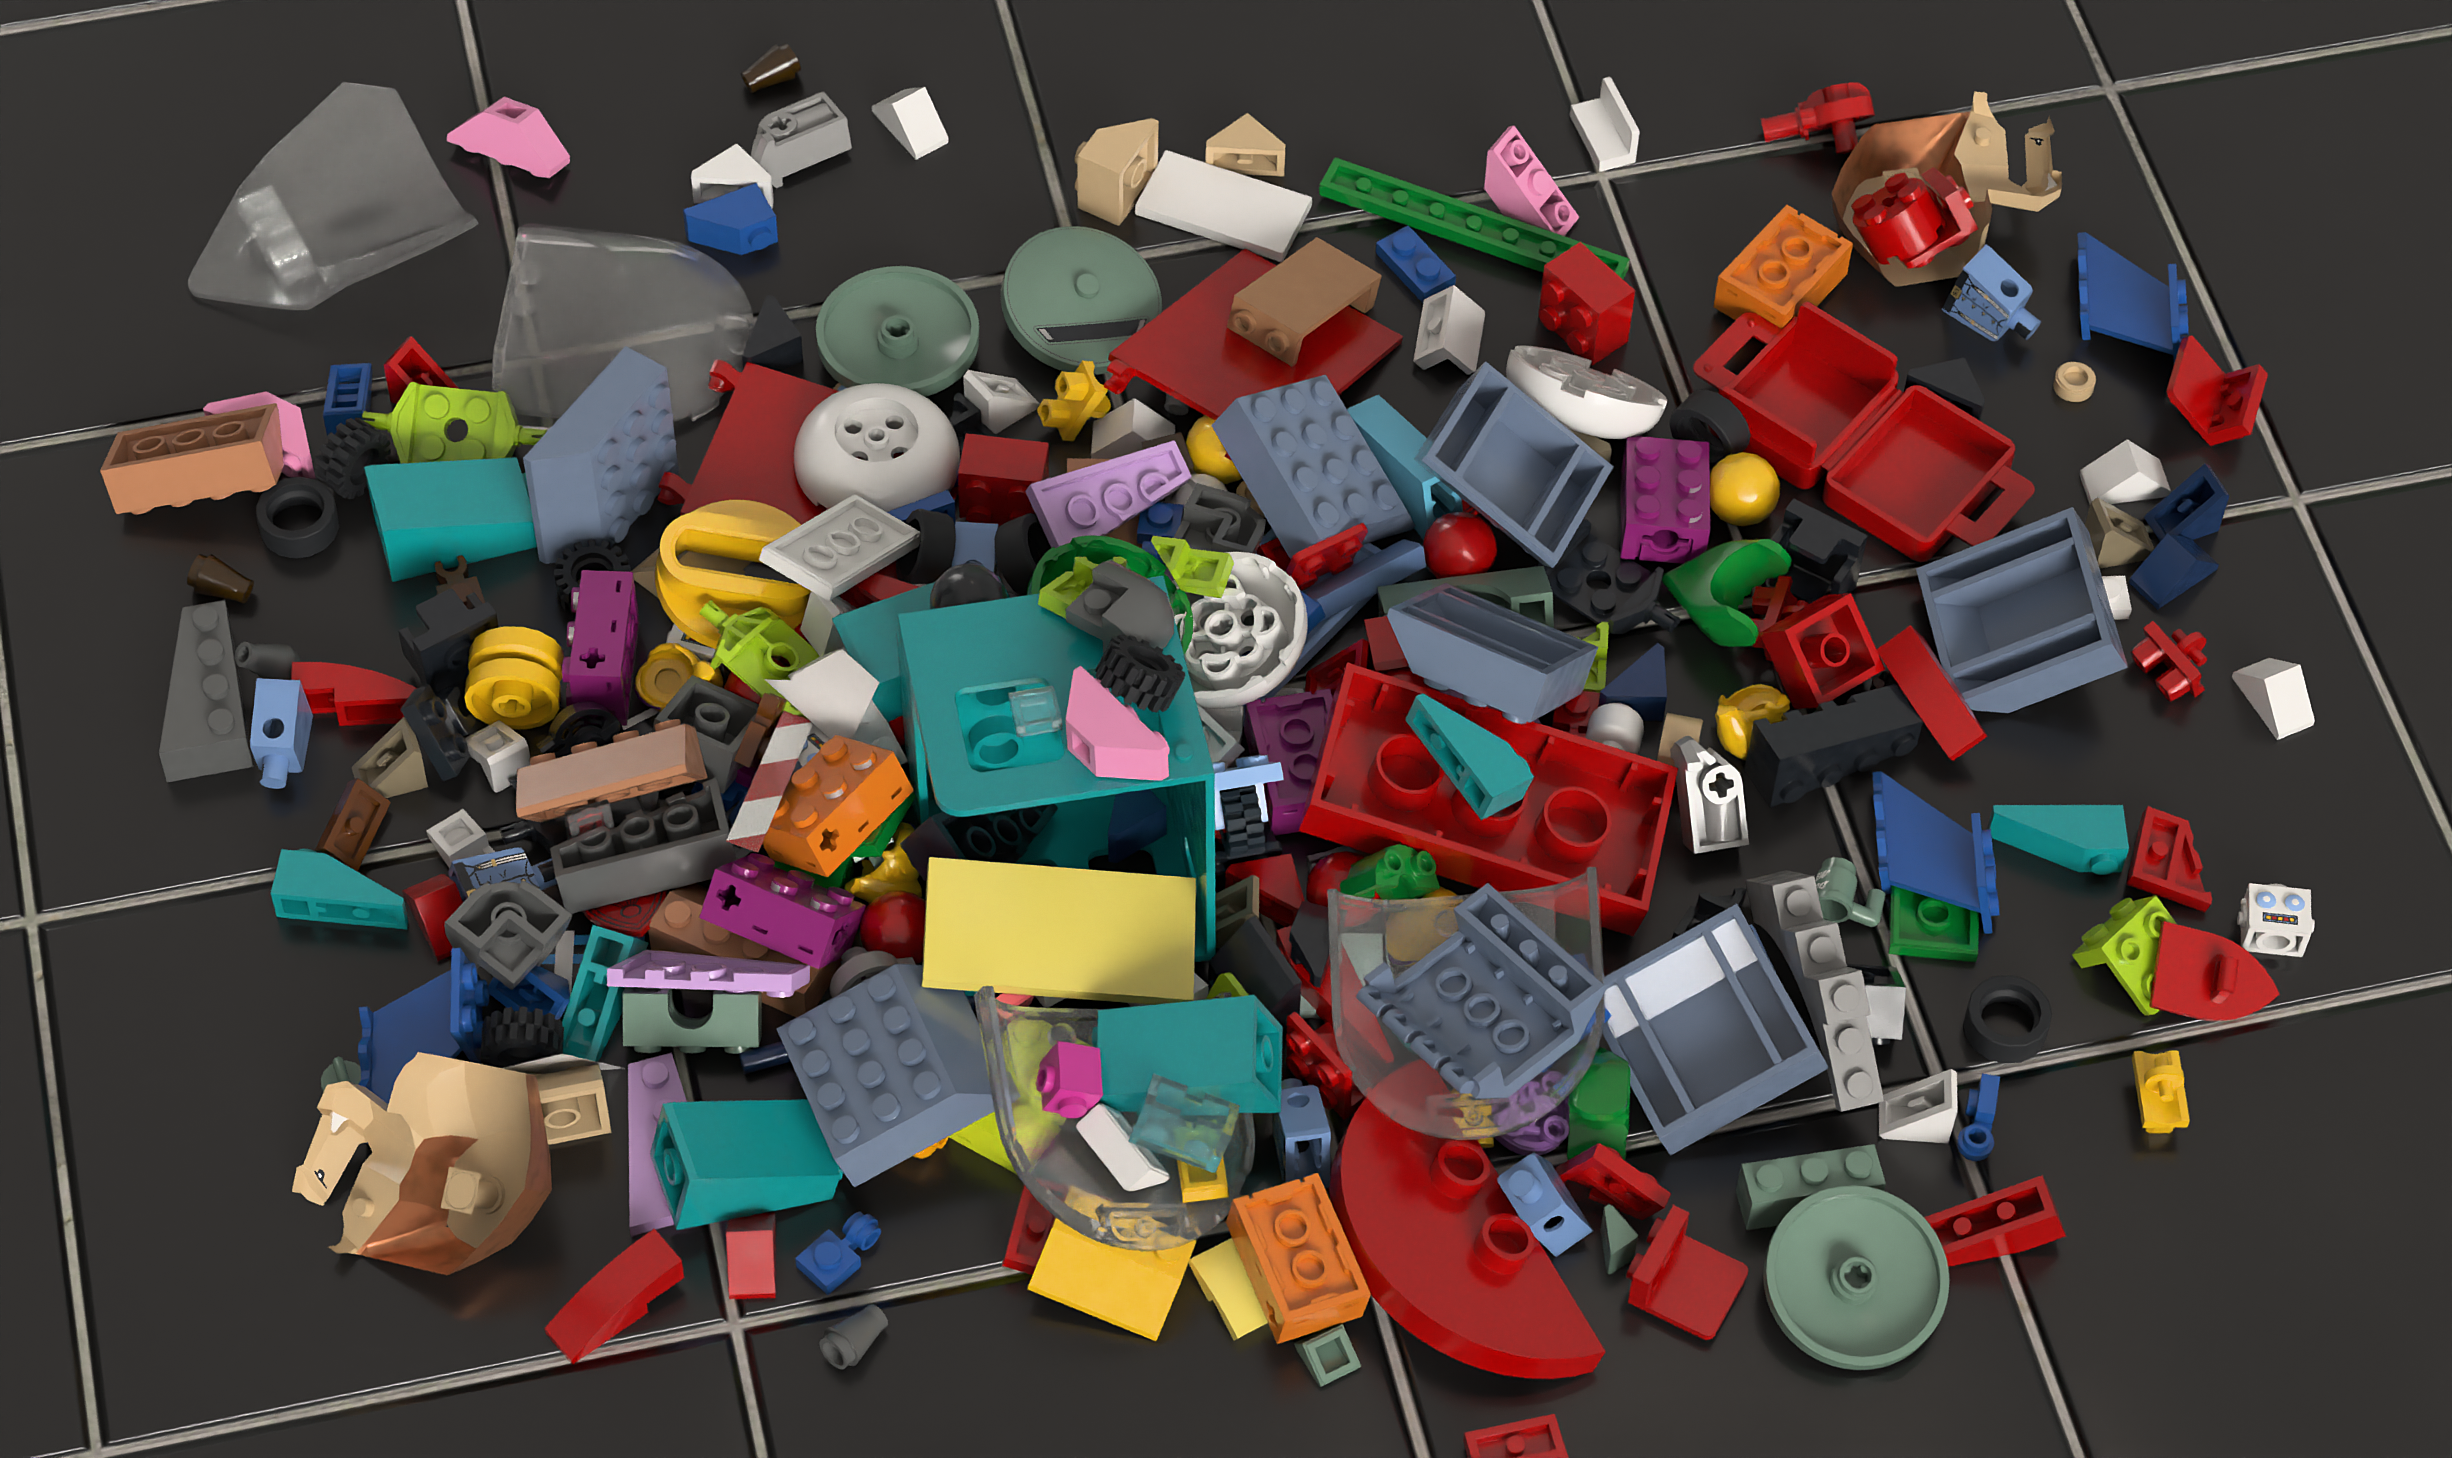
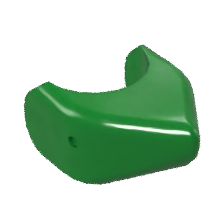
[1662,539,1792,647]
[1567,1042,1631,1160]

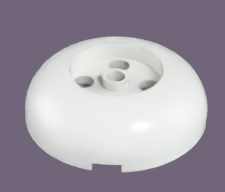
[1506,346,1667,439]
[794,383,960,512]
[1172,552,1308,709]

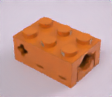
[1713,205,1853,329]
[762,735,914,877]
[1226,1173,1371,1344]

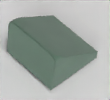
[1600,1204,1638,1274]
[1294,1324,1362,1387]

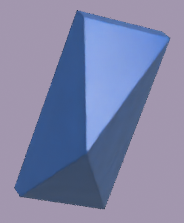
[488,965,570,1020]

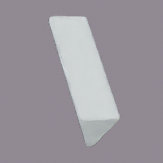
[1076,1103,1170,1191]

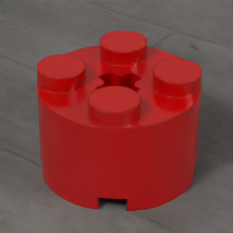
[1851,172,1946,265]

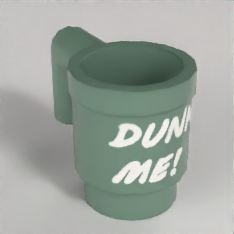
[1815,857,1885,927]

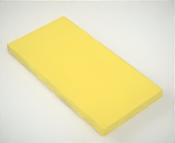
[921,857,1196,1005]

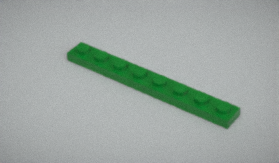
[1319,157,1630,279]

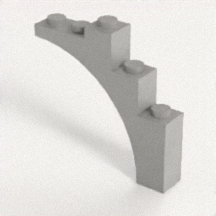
[1745,870,1884,1112]

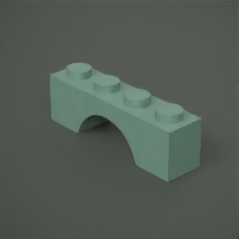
[1377,566,1554,628]

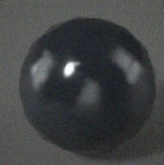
[930,563,1008,609]

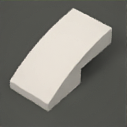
[426,809,495,868]

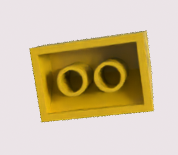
[1027,1189,1196,1341]

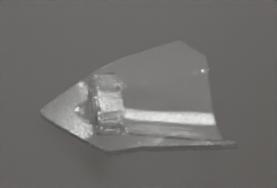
[188,82,479,310]

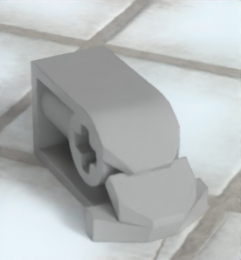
[751,91,852,188]
[1670,736,1749,854]

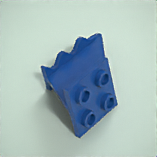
[2078,232,2189,363]
[1873,771,2000,934]
[358,948,489,1144]

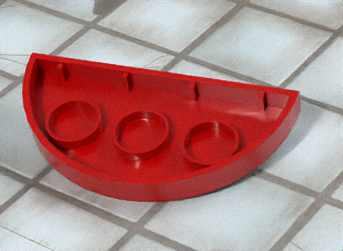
[1329,1060,1606,1379]

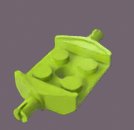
[362,382,547,463]
[699,600,820,720]

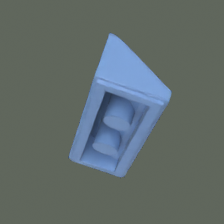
[1302,539,1426,621]

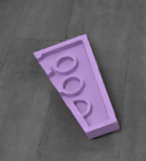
[1025,440,1192,548]
[607,950,810,997]
[628,1053,687,1236]

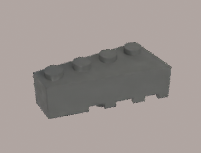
[159,600,254,782]
[550,777,737,914]

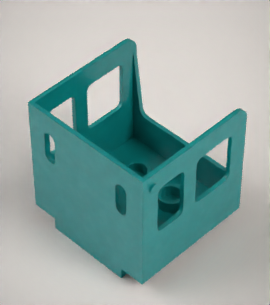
[896,576,1216,996]

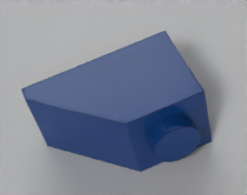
[683,183,778,255]

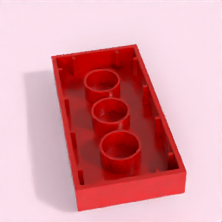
[1298,663,1678,936]

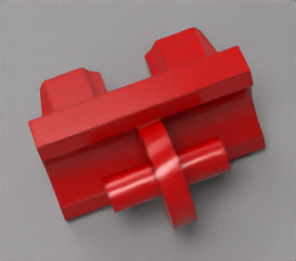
[1750,576,1808,661]
[2131,621,2208,702]

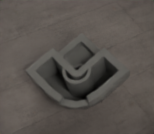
[1173,483,1266,554]
[1066,560,1175,653]
[444,880,572,990]

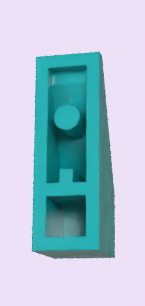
[1405,693,1534,820]
[1987,805,2129,875]
[271,849,409,930]
[562,925,649,1062]

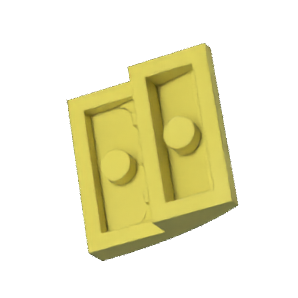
[1188,1238,1268,1340]

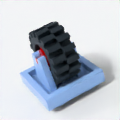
[1212,755,1284,859]

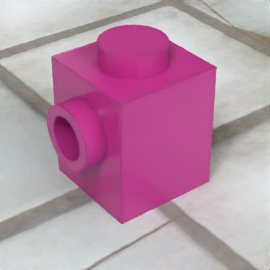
[1036,1041,1103,1118]

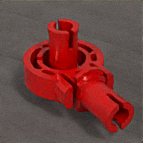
[1761,82,1875,155]

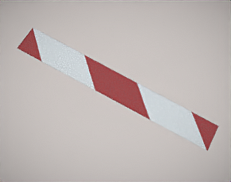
[726,711,813,852]

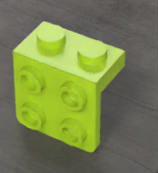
[2072,895,2176,1016]

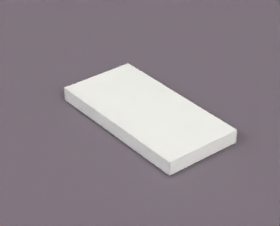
[1135,150,1312,262]
[759,494,921,601]

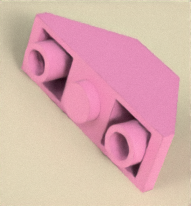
[447,97,570,178]
[1484,125,1579,236]
[203,392,316,479]
[1066,666,1170,781]

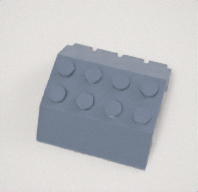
[1357,883,1606,1099]

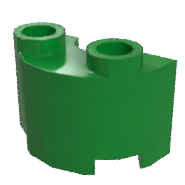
[1340,844,1440,904]

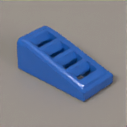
[323,363,373,436]

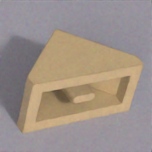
[1206,113,1286,177]

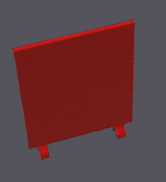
[1104,248,1403,461]
[658,360,959,580]

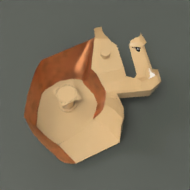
[1832,92,2062,287]
[292,1052,552,1275]

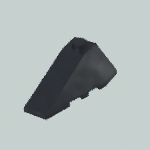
[900,803,1058,881]

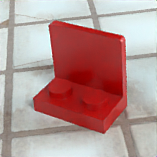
[1286,1011,1384,1120]

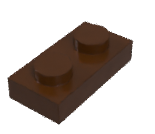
[315,778,391,872]

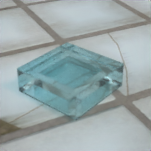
[1008,685,1063,737]

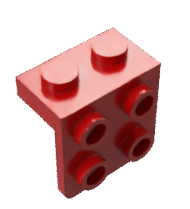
[1895,167,1978,269]
[2167,335,2268,446]
[1256,523,1368,591]
[1626,1205,1748,1340]

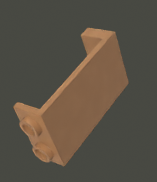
[1227,237,1382,366]

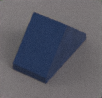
[2143,463,2230,541]
[2129,533,2219,610]
[1598,643,1667,721]
[1107,789,1167,863]

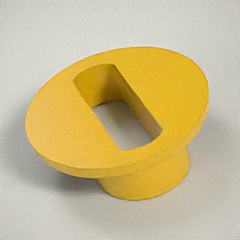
[655,500,811,649]

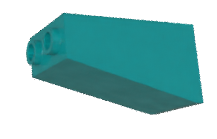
[364,457,537,582]
[832,576,1010,722]
[1092,995,1283,1113]
[650,1099,843,1230]

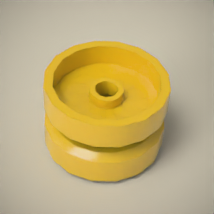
[464,626,564,729]

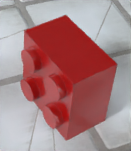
[1538,242,1635,366]
[958,433,1049,527]
[1760,593,1885,709]

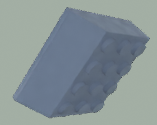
[523,346,679,564]
[1414,361,1614,568]
[1211,375,1415,560]
[1916,507,2128,713]
[1387,583,1598,724]
[1599,904,1829,1155]
[777,964,1016,1187]

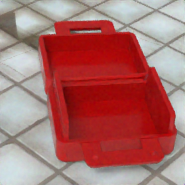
[1693,301,2035,562]

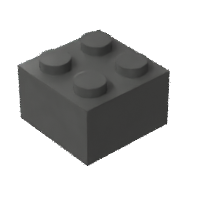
[652,675,759,794]

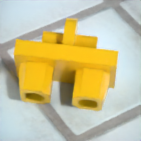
[1038,360,1111,441]
[2132,1051,2190,1133]

